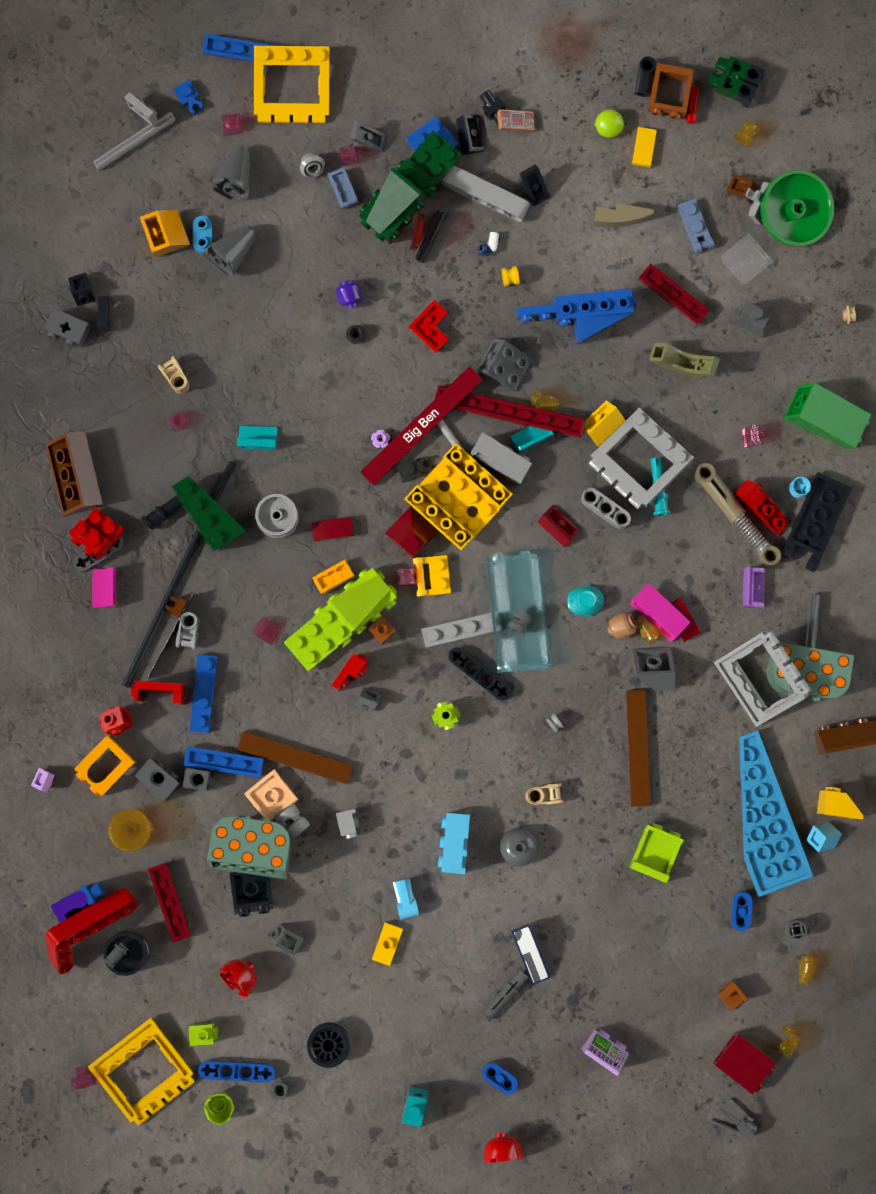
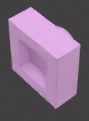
[31,768,55,793]

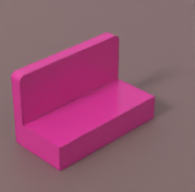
[92,568,116,608]

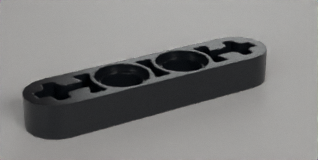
[448,647,511,701]

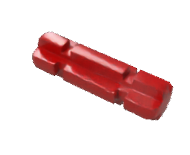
[686,87,700,124]

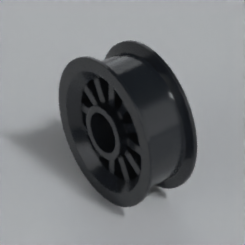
[307,1022,351,1068]

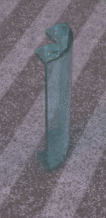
[486,550,551,673]

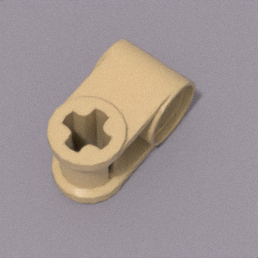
[158,356,190,394]
[525,783,563,805]

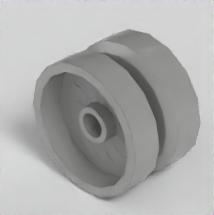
[255,494,299,539]

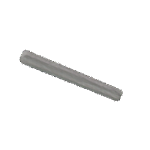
[94,112,175,170]

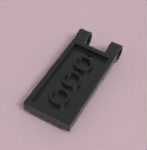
[781,472,852,573]

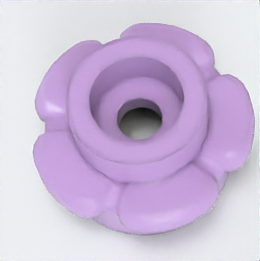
[371,430,390,448]

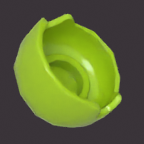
[595,109,624,139]
[204,1092,234,1125]

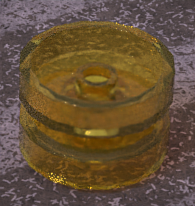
[108,809,154,852]

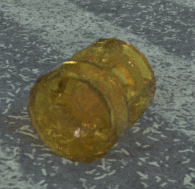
[734,120,760,147]

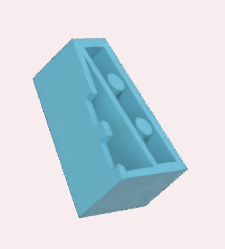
[438,813,470,874]

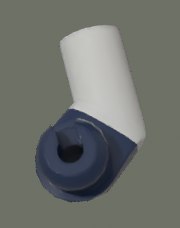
[477,232,499,257]

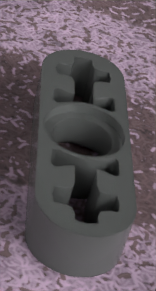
[73,537,125,572]

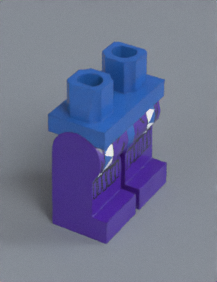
[51,883,106,923]

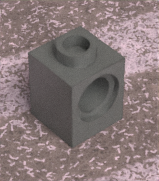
[183,768,213,791]

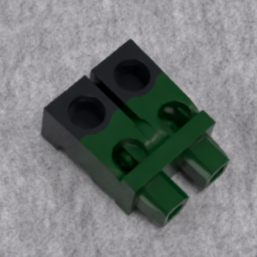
[708,56,765,108]

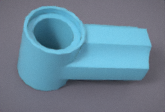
[393,879,419,920]

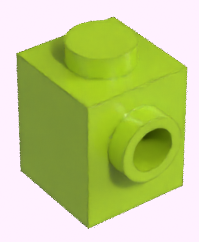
[189,1022,218,1046]

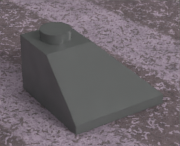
[633,647,676,691]

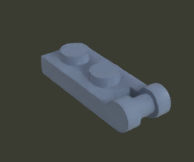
[677,198,714,254]

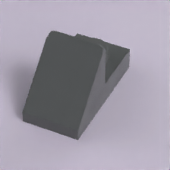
[350,121,385,152]

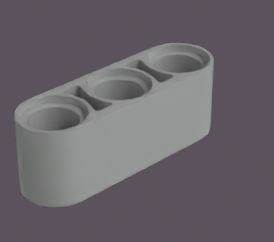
[581,488,631,529]

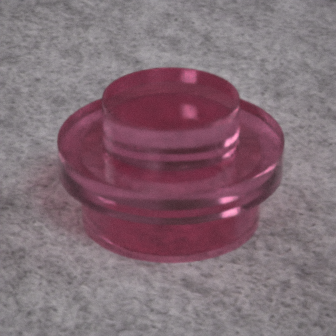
[169,412,188,431]

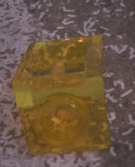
[532,388,559,410]
[779,1026,801,1059]

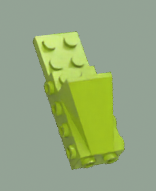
[284,568,398,672]

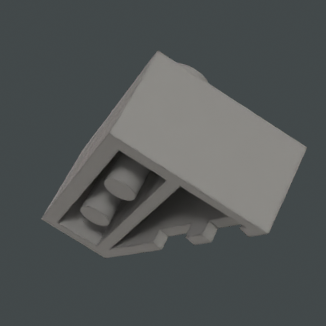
[471,432,532,486]

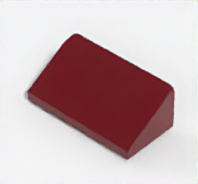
[538,505,581,547]

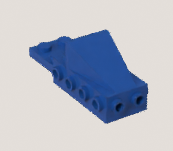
[516,289,636,344]

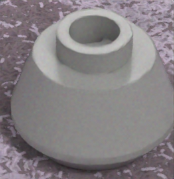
[300,153,325,178]

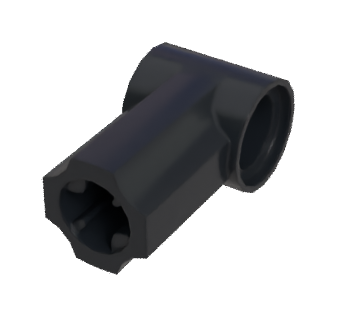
[634,56,656,97]

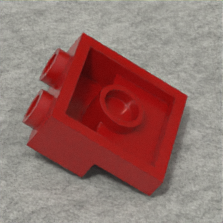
[68,508,125,560]
[331,653,369,691]

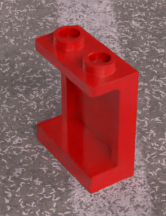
[131,681,186,705]

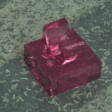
[222,113,243,136]
[742,425,766,447]
[71,1066,96,1090]

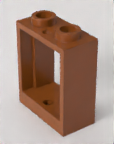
[647,63,694,120]

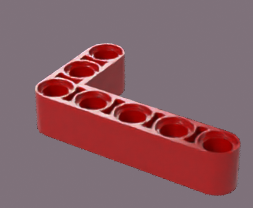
[45,888,139,975]

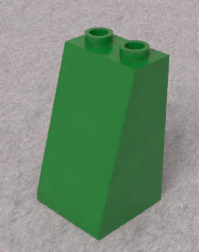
[783,383,871,449]

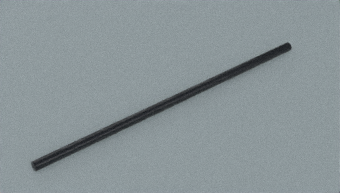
[122,461,236,688]

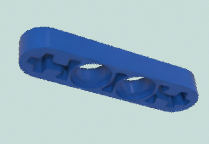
[198,1060,275,1083]

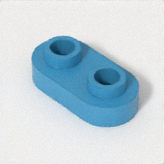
[193,216,213,254]

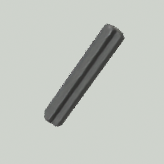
[804,594,821,648]

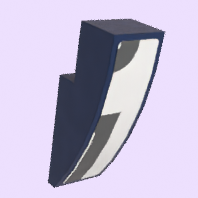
[511,923,550,985]

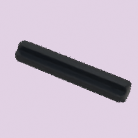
[415,210,446,263]

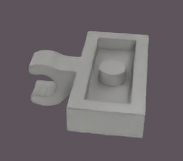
[745,182,769,225]

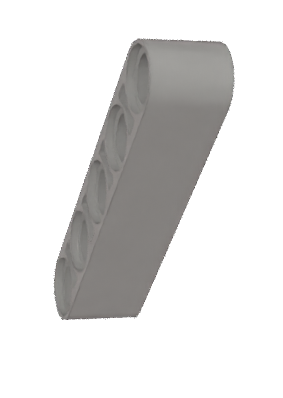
[440,166,530,222]

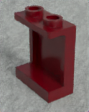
[713,1032,776,1095]

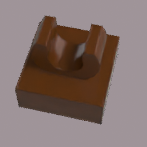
[166,596,188,618]

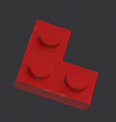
[408,300,449,354]

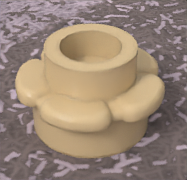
[843,305,856,324]

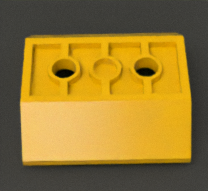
[404,443,513,550]

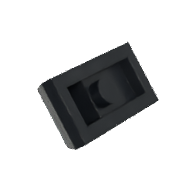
[519,164,550,206]

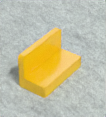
[583,401,626,447]

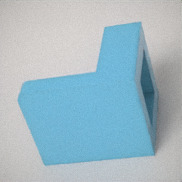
[806,822,842,852]

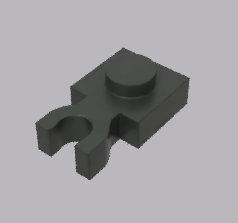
[396,456,432,483]

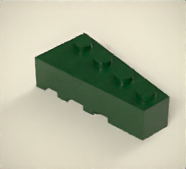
[171,476,246,552]

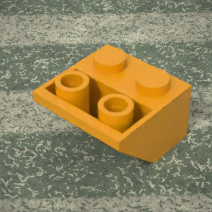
[140,210,190,258]

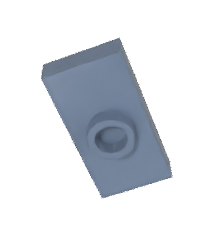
[327,167,359,210]

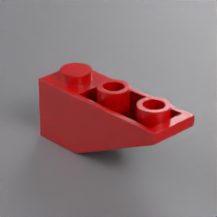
[734,479,791,536]

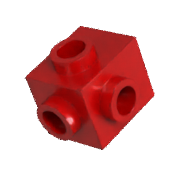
[99,706,133,736]

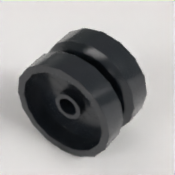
[104,931,150,976]

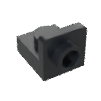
[68,272,95,306]

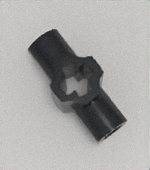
[479,90,506,127]

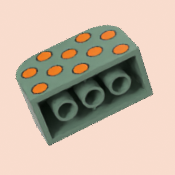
[767,642,854,703]
[207,815,291,879]

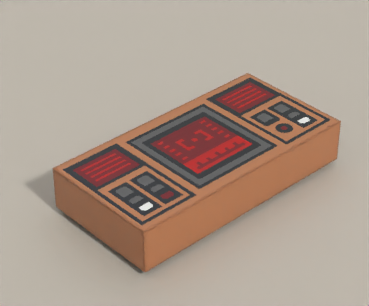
[497,109,535,132]

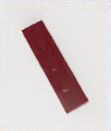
[638,263,710,326]
[147,862,192,943]

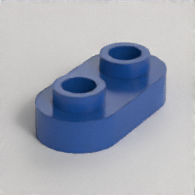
[731,892,753,931]
[482,1062,518,1095]

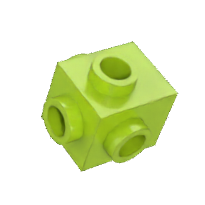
[431,701,460,730]

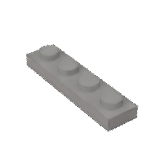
[421,612,500,648]

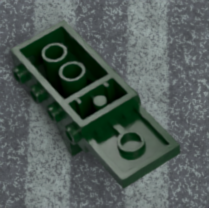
[359,130,462,244]

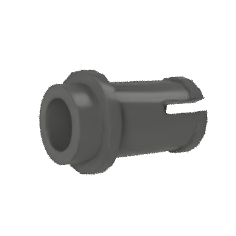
[104,942,128,968]

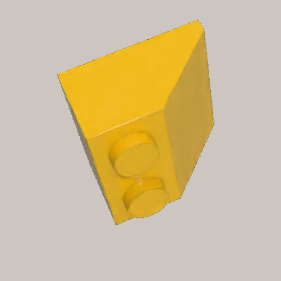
[817,787,863,819]

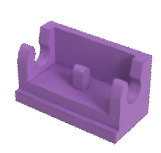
[743,567,766,608]

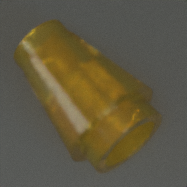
[635,614,661,644]
[798,954,818,985]

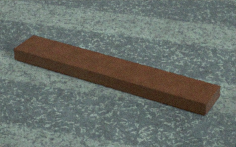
[626,690,651,807]
[237,731,353,784]

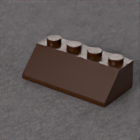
[45,431,103,517]
[814,717,876,754]

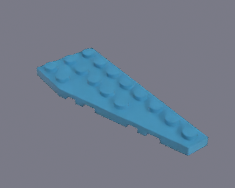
[739,731,813,897]

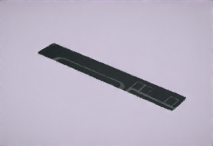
[147,593,195,679]

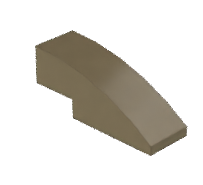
[593,203,654,227]

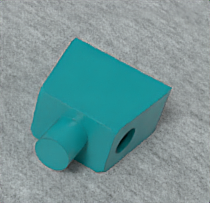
[401,1086,429,1128]

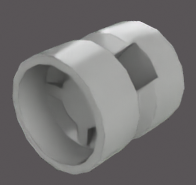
[274,804,310,841]

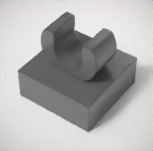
[357,688,381,713]

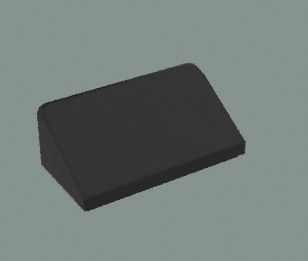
[456,115,485,155]

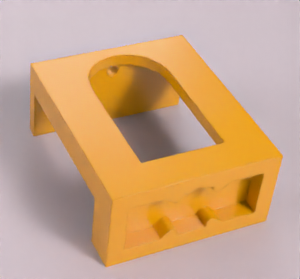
[74,735,137,796]

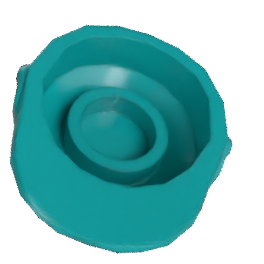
[567,585,604,617]

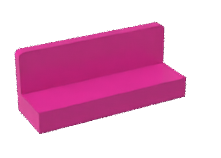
[630,583,690,642]

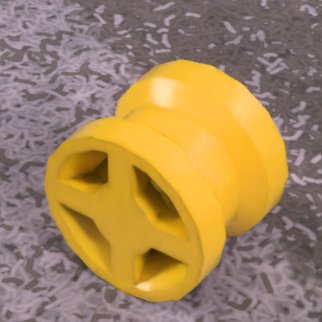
[501,266,520,287]

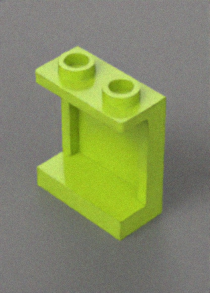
[629,823,684,883]

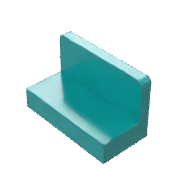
[237,426,277,450]
[510,427,554,454]

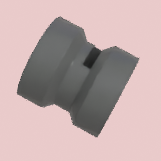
[507,609,533,635]
[784,920,807,940]

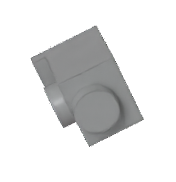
[336,809,360,839]

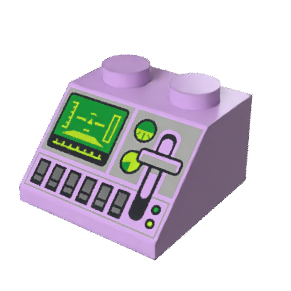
[582,1029,629,1076]

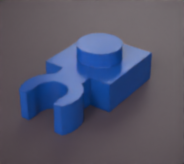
[173,79,204,116]

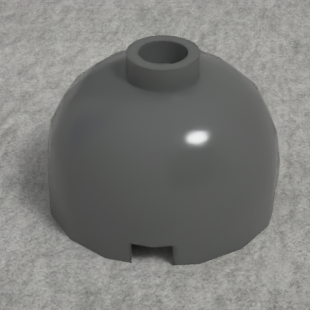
[500,828,538,867]

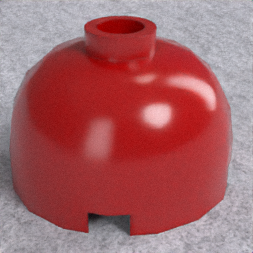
[218,959,257,998]
[484,1132,523,1164]

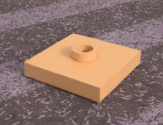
[244,769,299,822]

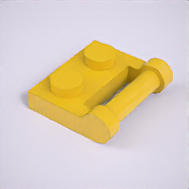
[413,555,451,597]

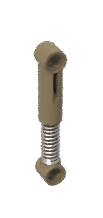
[694,463,781,567]

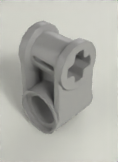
[176,612,199,650]

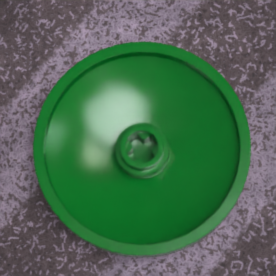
[760,170,834,247]

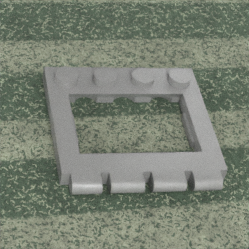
[589,408,694,509]
[714,630,811,727]

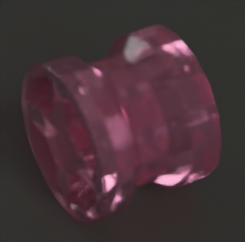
[338,144,358,166]
[397,568,417,586]

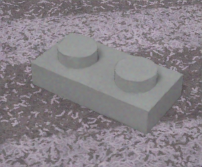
[124,92,159,127]

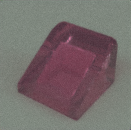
[252,617,281,645]

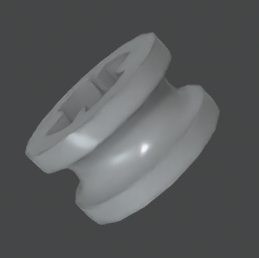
[546,714,564,733]

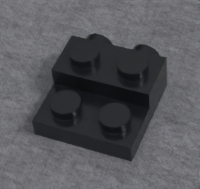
[229,872,273,917]

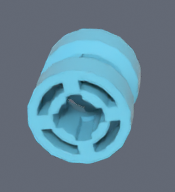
[789,477,811,498]

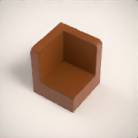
[716,980,748,1010]

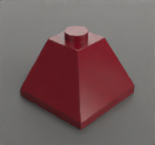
[385,506,439,559]

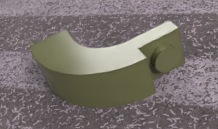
[649,343,720,379]

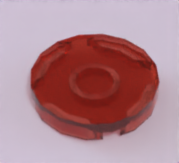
[410,212,425,251]

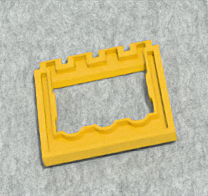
[254,46,330,123]
[88,1017,195,1126]

